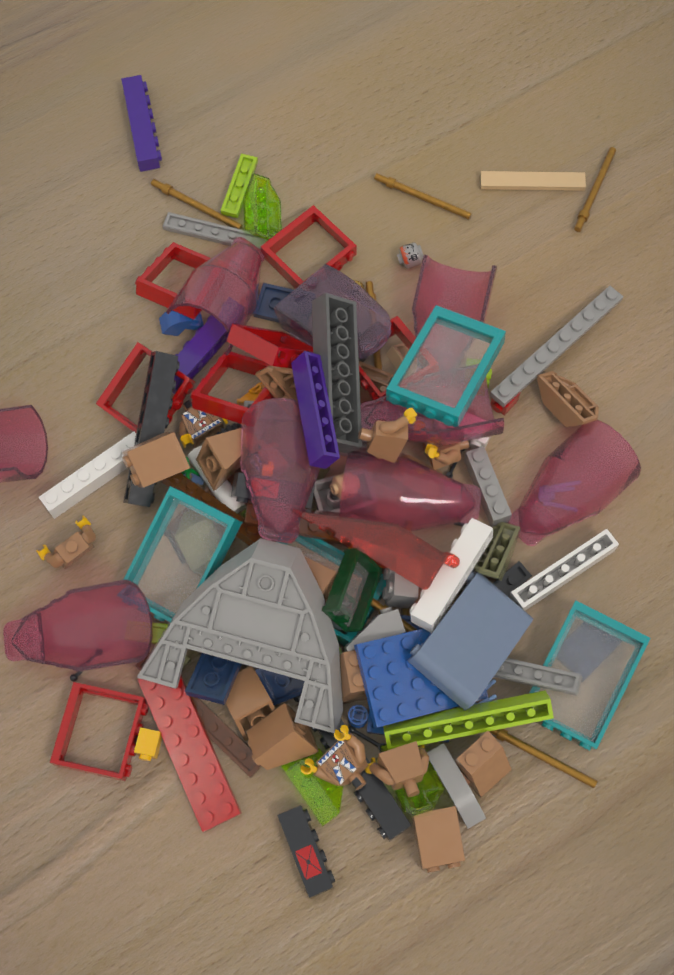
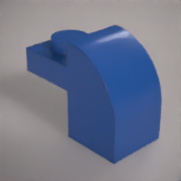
[159,309,204,336]

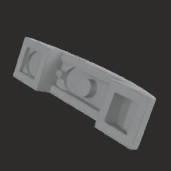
[427,743,486,829]

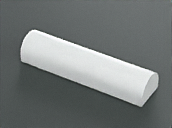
[187,446,246,513]

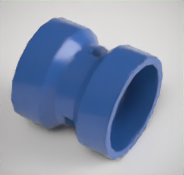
[348,705,368,729]

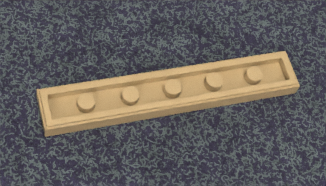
[480,171,586,191]

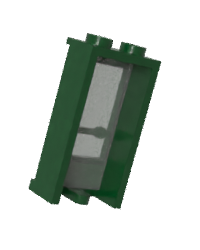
[322,547,382,633]

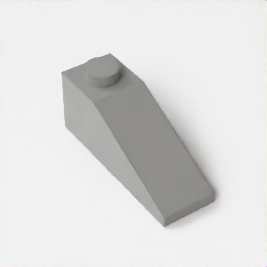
[344,607,406,652]

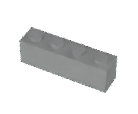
[464,446,512,527]

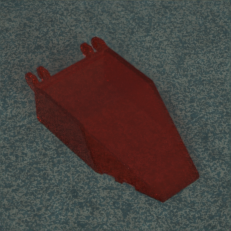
[291,508,460,590]

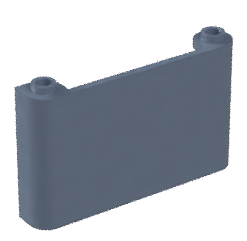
[408,571,533,710]

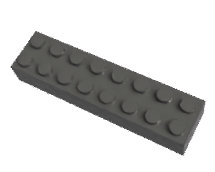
[312,293,362,454]

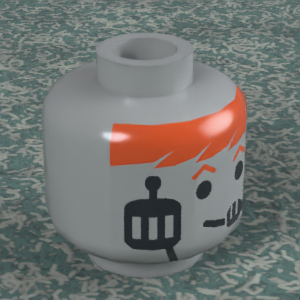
[397,242,424,269]

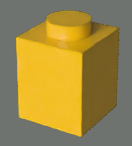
[134,727,162,761]

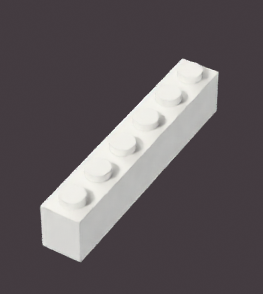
[39,431,136,519]
[410,518,493,633]
[509,529,619,611]

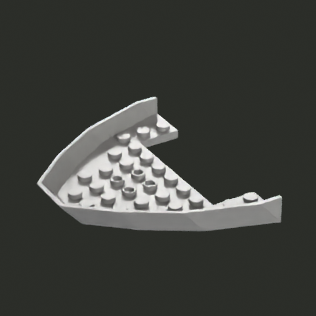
[137,538,343,733]

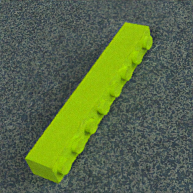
[383,690,554,750]

